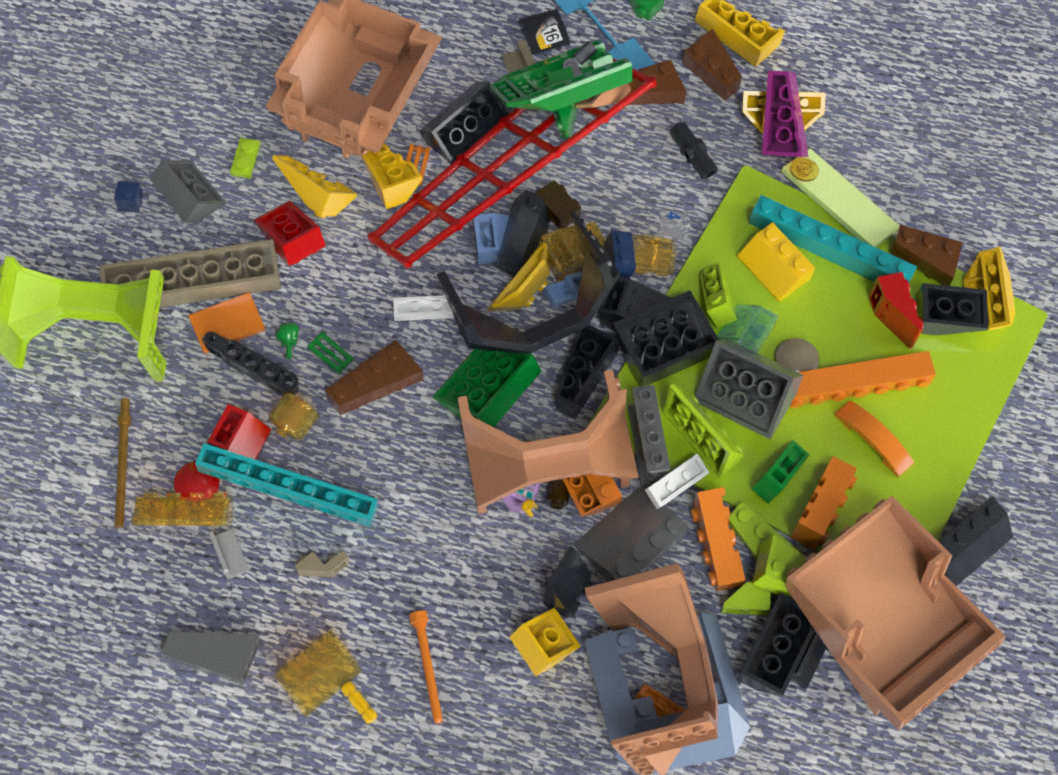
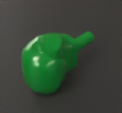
[275,322,299,359]

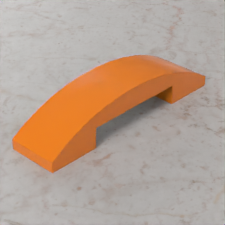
[834,401,914,477]

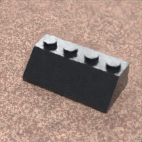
[420,82,509,164]
[938,496,1013,586]
[736,592,815,697]

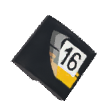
[519,9,571,55]

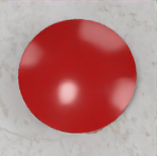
[174,461,220,504]

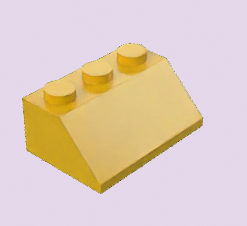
[737,222,815,302]

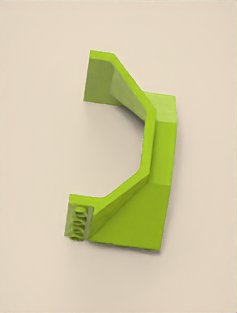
[0,256,167,382]

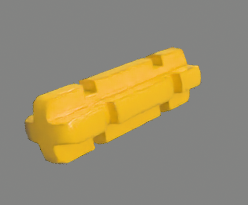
[341,681,377,724]

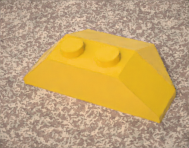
[742,91,825,133]
[486,242,550,312]
[963,247,1016,330]

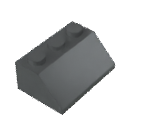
[150,160,227,223]

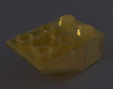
[539,222,605,282]

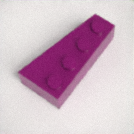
[762,71,809,157]

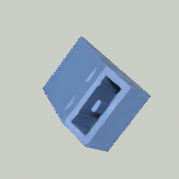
[473,213,539,265]

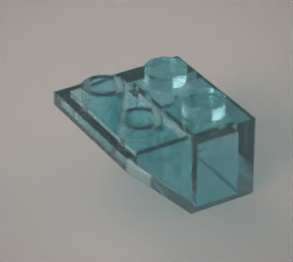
[717,305,778,353]

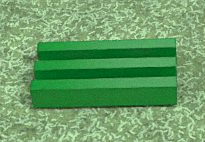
[307,332,354,375]

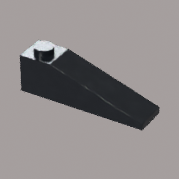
[495,190,551,276]

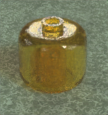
[269,392,319,441]

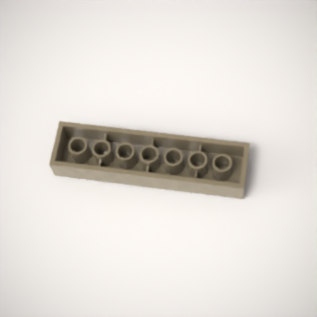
[99,239,282,308]

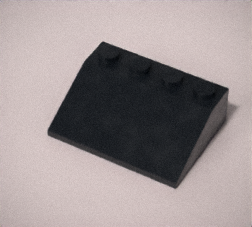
[612,290,719,387]

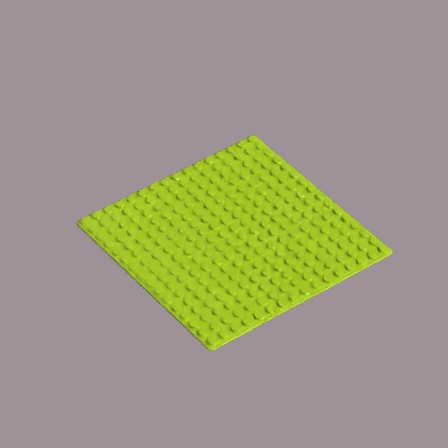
[588,166,1048,552]

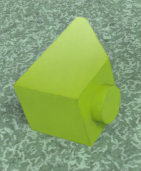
[721,580,770,616]

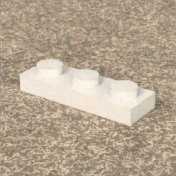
[393,295,454,321]
[645,454,709,509]

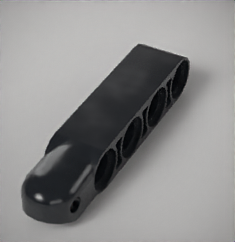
[202,331,299,397]

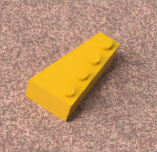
[695,0,785,67]

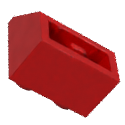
[207,404,271,460]

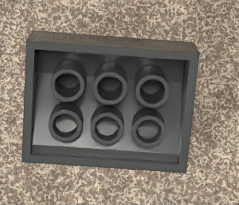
[695,339,804,439]
[574,488,689,582]

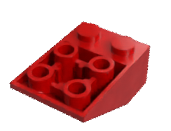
[868,272,924,349]

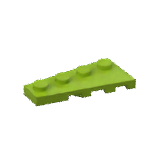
[729,502,806,562]

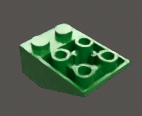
[545,66,578,140]

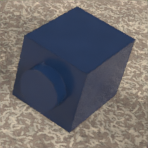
[114,181,143,213]

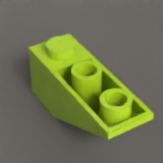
[700,263,737,328]

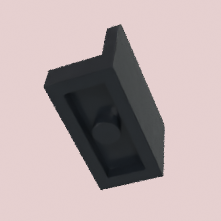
[791,633,827,688]

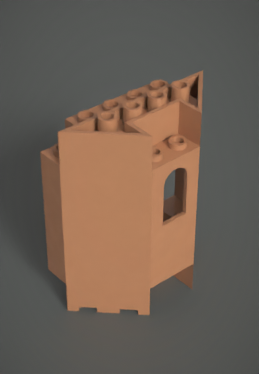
[265,0,443,158]

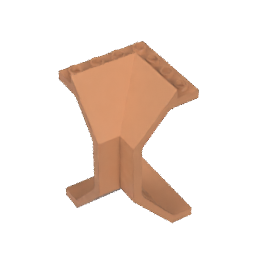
[458,370,639,514]
[585,563,718,775]

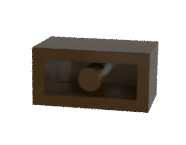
[535,180,581,231]

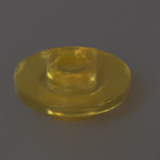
[790,157,819,182]

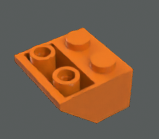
[562,474,622,517]

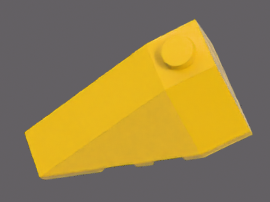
[360,143,422,209]
[272,155,357,218]

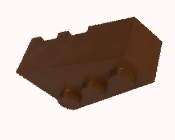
[682,29,742,101]
[625,60,687,105]
[890,224,963,286]

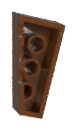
[325,340,424,415]

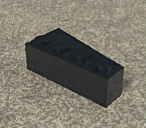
[555,325,619,419]

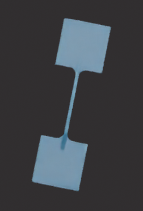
[554,0,655,70]

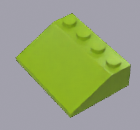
[663,384,743,478]

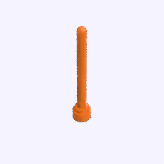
[409,610,443,724]

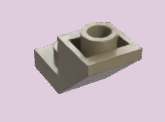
[294,550,349,578]

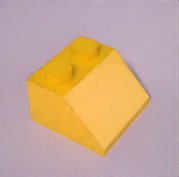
[509,608,581,676]

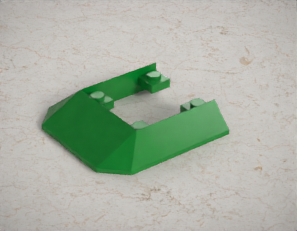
[489,39,632,112]

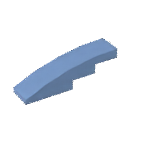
[543,270,583,308]

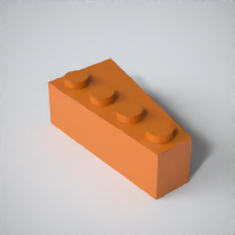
[790,456,857,550]
[690,487,745,592]

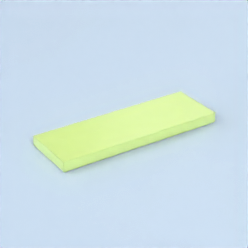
[781,148,900,247]

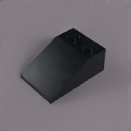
[915,283,988,335]
[543,546,593,619]

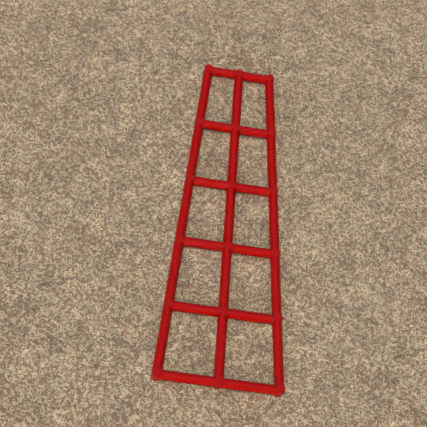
[367,59,657,268]

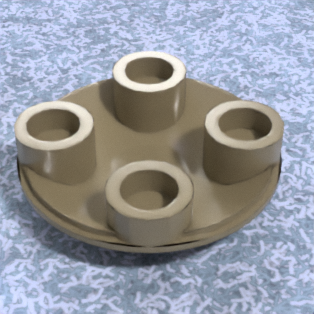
[776,338,819,372]

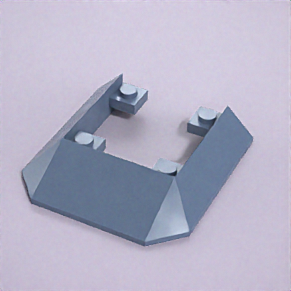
[584,612,750,775]

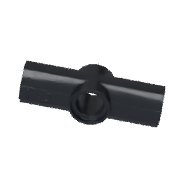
[669,122,718,179]

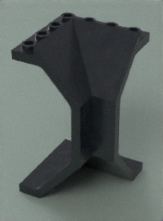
[436,212,621,354]

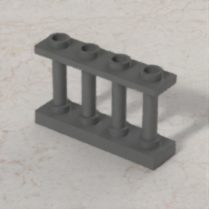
[627,385,670,491]

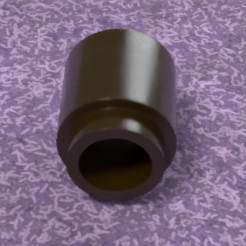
[546,479,570,510]

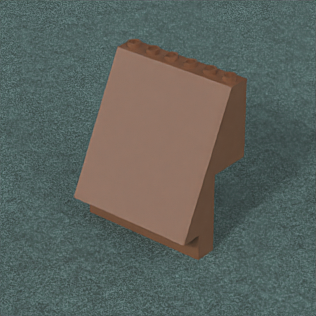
[785,496,1006,730]

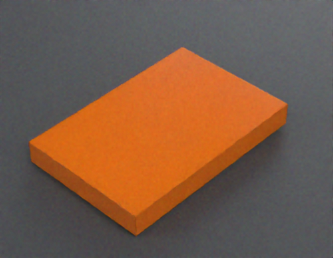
[188,292,265,354]

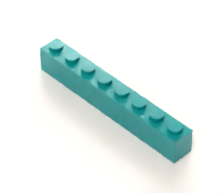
[749,195,917,282]

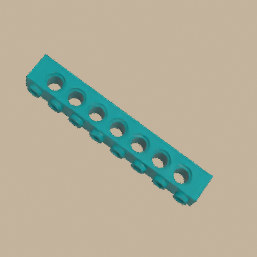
[195,443,378,527]

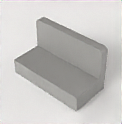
[209,529,249,580]

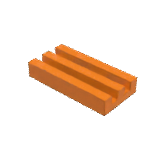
[406,144,431,185]

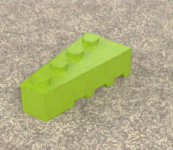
[752,534,807,598]

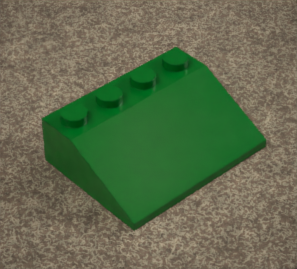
[432,349,542,427]

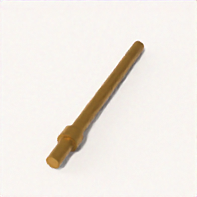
[114,398,131,528]

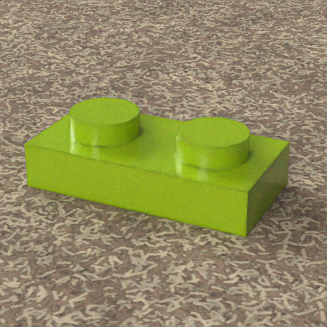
[230,137,261,179]

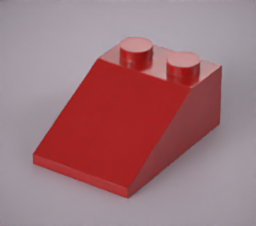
[254,201,326,266]

